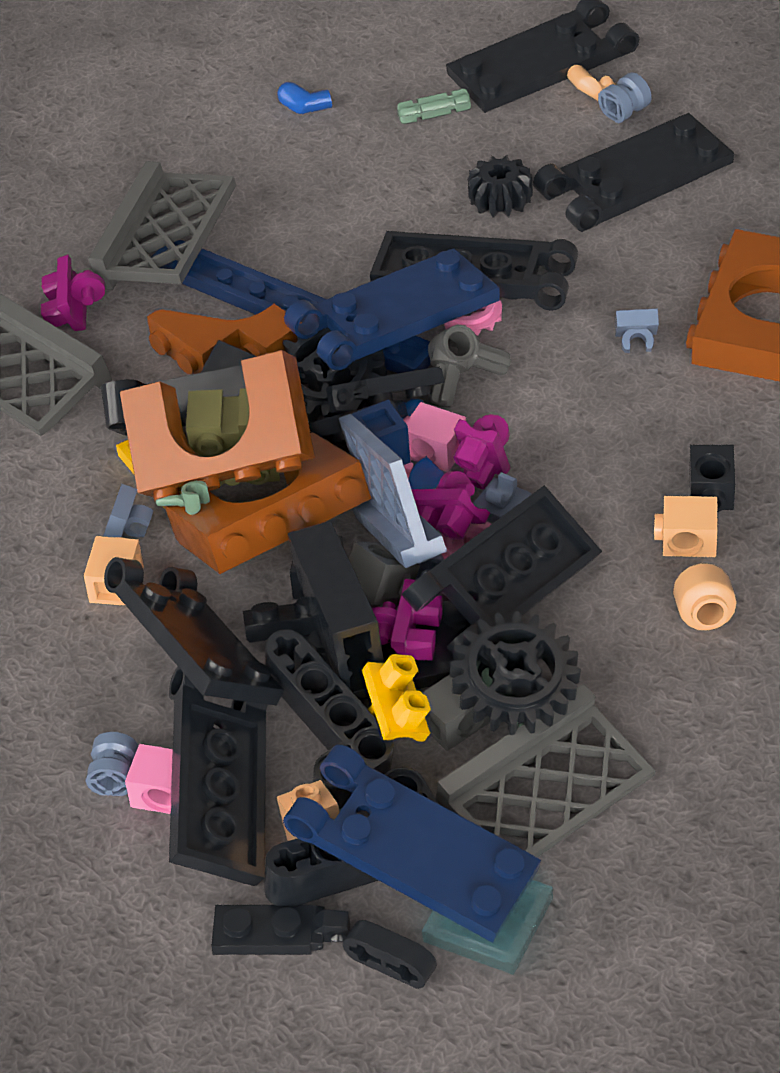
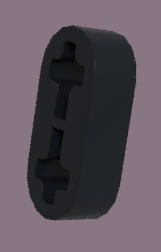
[343,920,437,989]

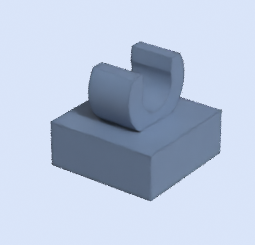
[615,309,659,353]
[473,472,531,523]
[103,484,153,537]

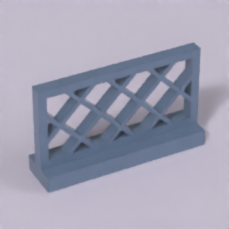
[339,414,447,568]

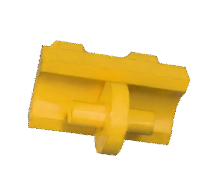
[362,654,431,742]

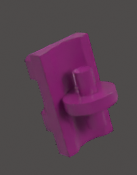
[41,254,105,331]
[453,414,511,490]
[411,471,490,540]
[372,579,443,661]

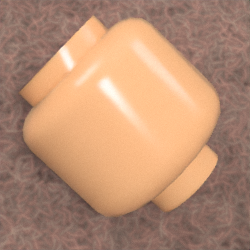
[673,563,737,630]

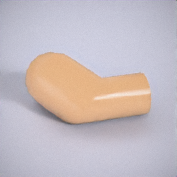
[567,65,615,101]

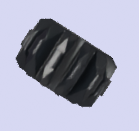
[468,155,533,218]

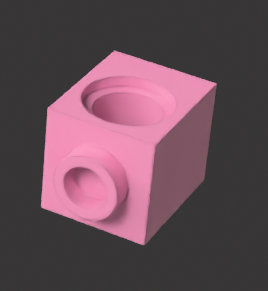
[403,402,466,472]
[125,744,173,814]

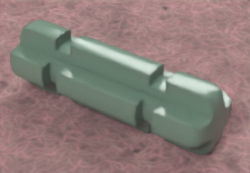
[397,88,471,124]

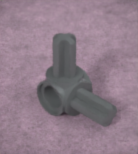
[428,325,511,407]

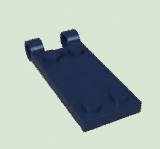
[284,248,500,370]
[283,745,541,943]

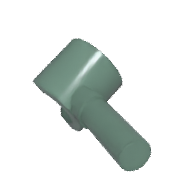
[156,480,210,515]

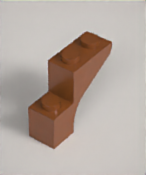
[147,304,302,375]

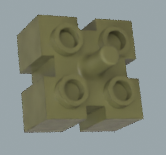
[186,388,280,486]

